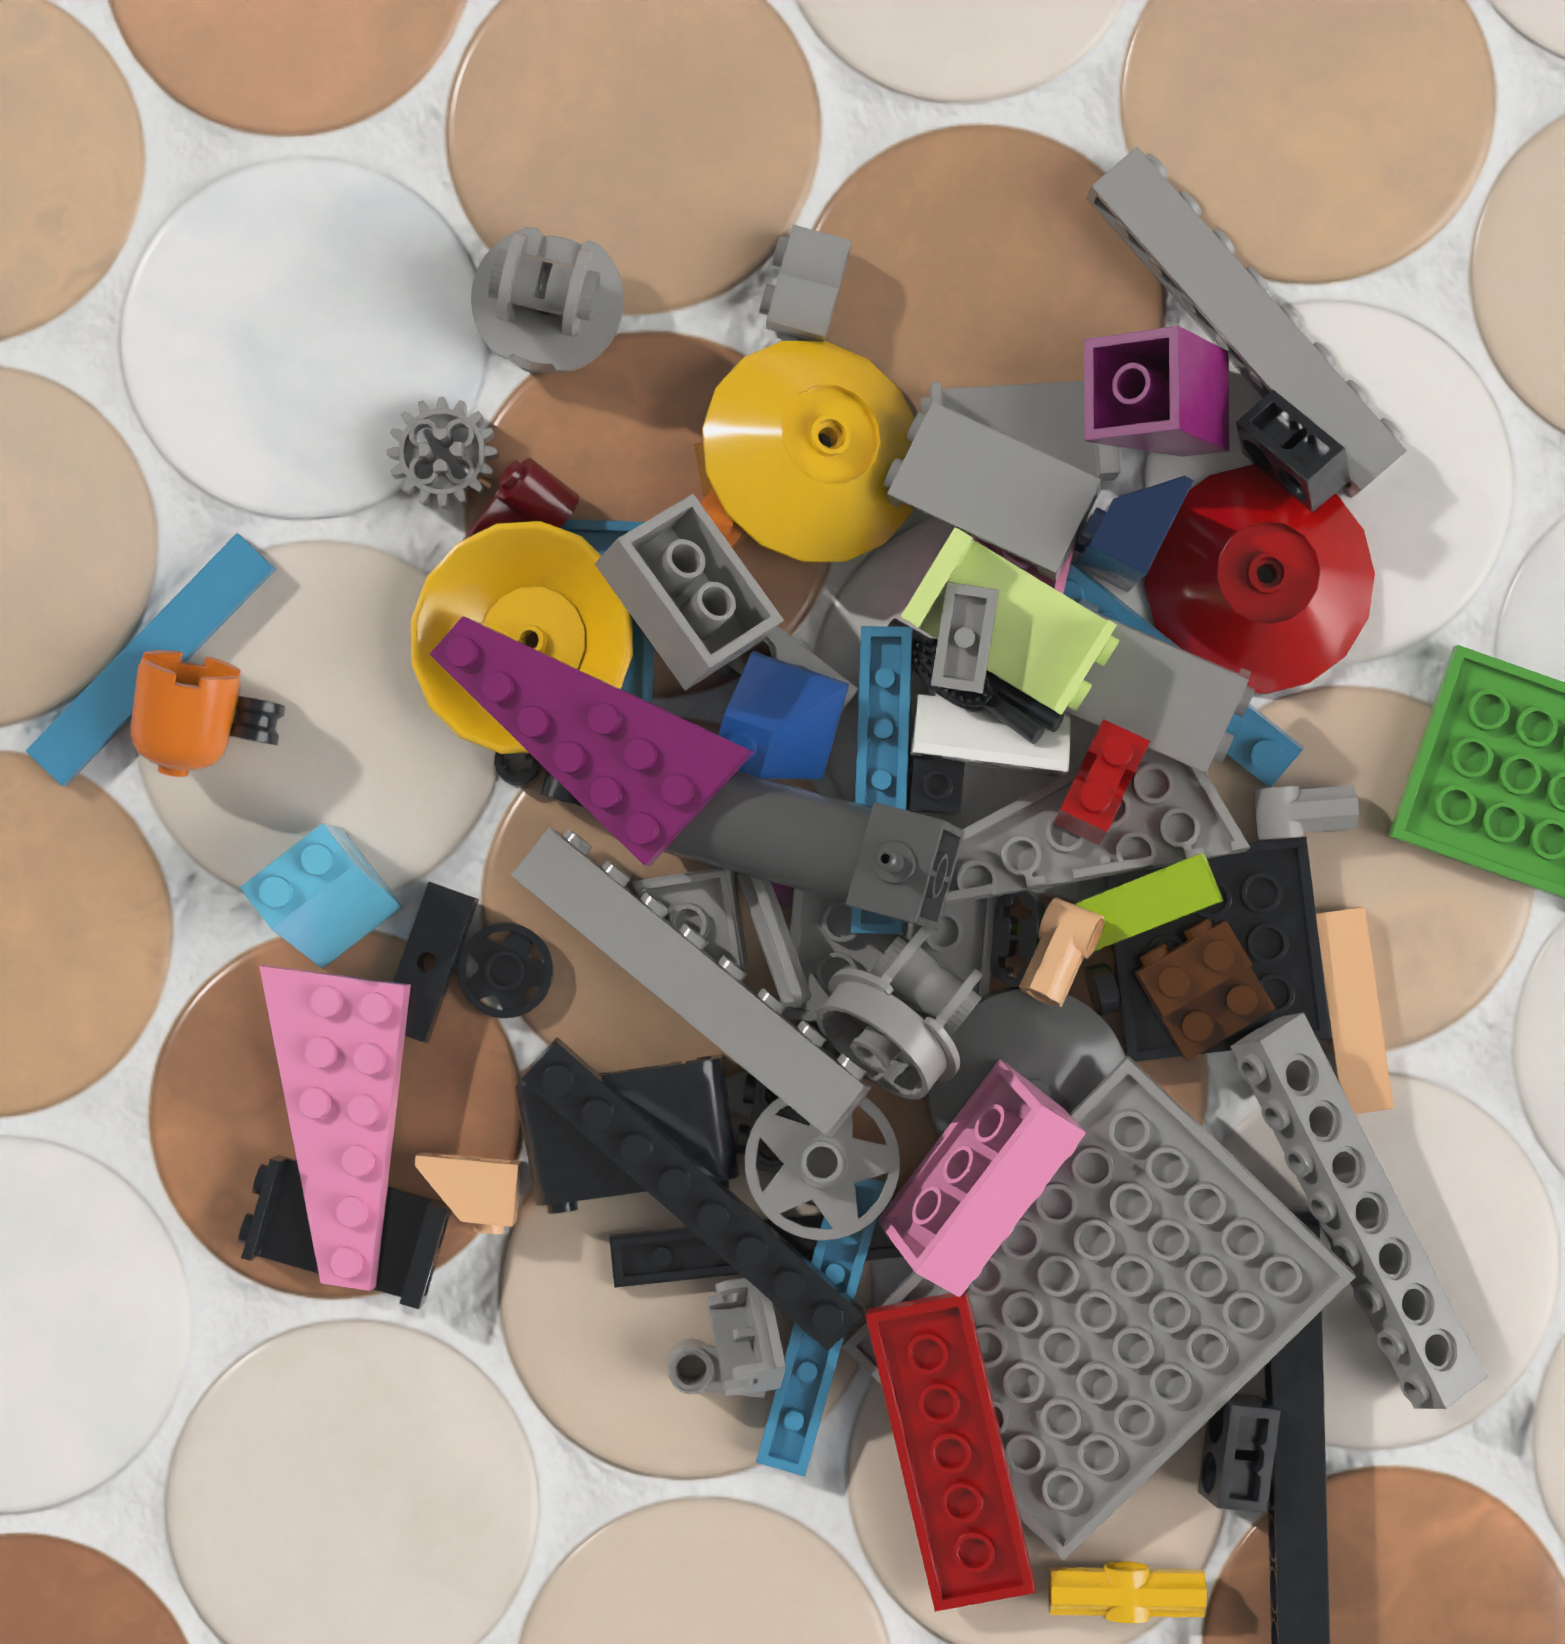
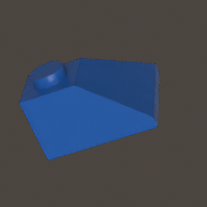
[719,651,850,779]

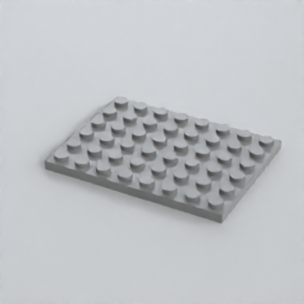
[842,1056,1356,1561]

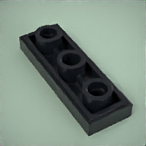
[393,881,479,1043]

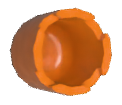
[130,650,241,777]

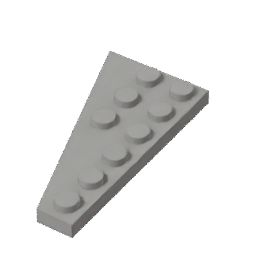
[944,748,1250,905]

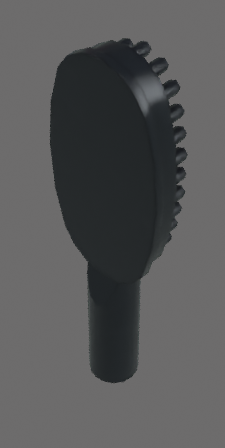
[912,638,1045,744]

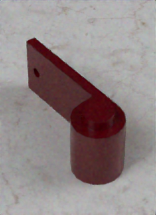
[462,458,579,541]

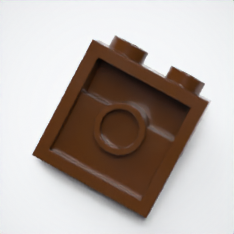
[1133,917,1276,1061]

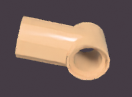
[1019,897,1104,1007]

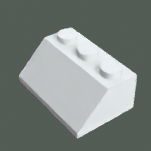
[909,687,1071,777]

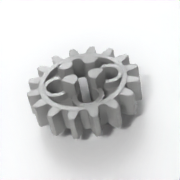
[387,397,499,509]

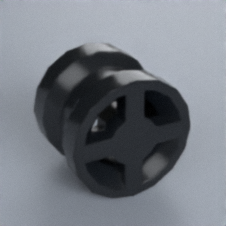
[230,696,286,746]

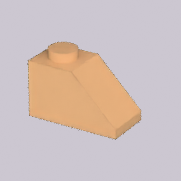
[415,1151,523,1234]

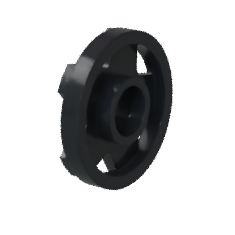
[458,923,554,1018]

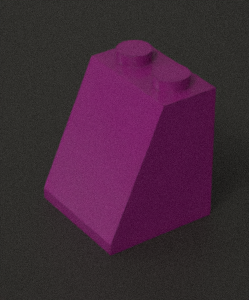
[1084,326,1230,457]

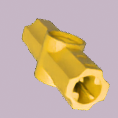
[1048,1561,1207,1624]

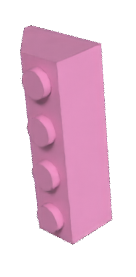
[877,1059,1086,1297]

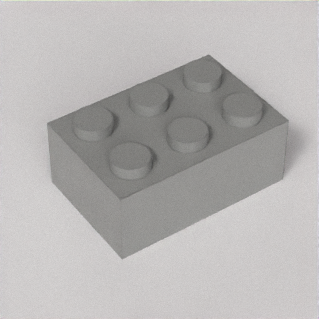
[595,494,784,691]

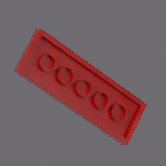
[865,1289,1036,1612]

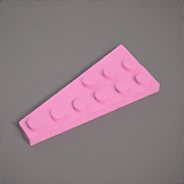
[259,965,411,1291]

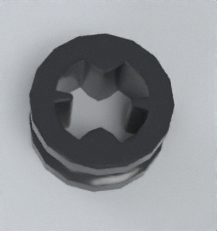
[494,752,540,786]

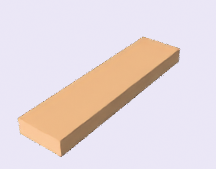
[1316,907,1394,1114]

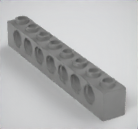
[1230,1012,1488,1409]

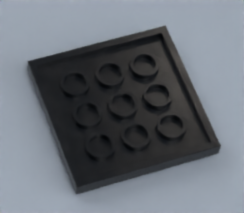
[1104,836,1331,1062]

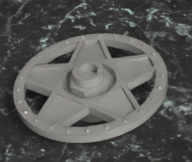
[745,1097,900,1240]

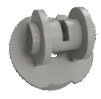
[471,227,624,373]
[817,927,983,1100]

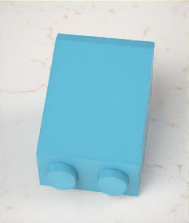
[239,823,403,969]

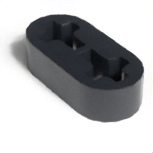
[991,890,1045,986]

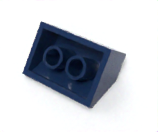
[1074,475,1194,592]

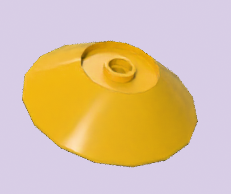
[702,341,914,562]
[411,521,633,754]

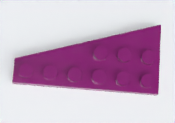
[430,616,754,866]

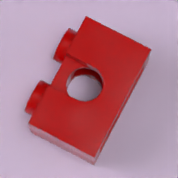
[1053,719,1150,846]

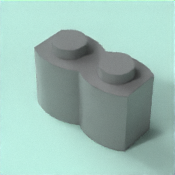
[759,224,852,341]

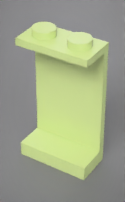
[900,527,1120,715]

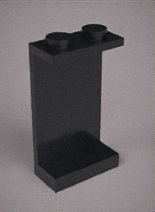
[238,1155,452,1309]

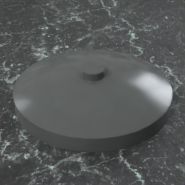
[926,986,1126,1138]

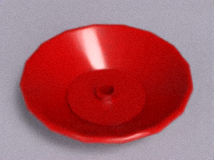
[1144,464,1375,694]

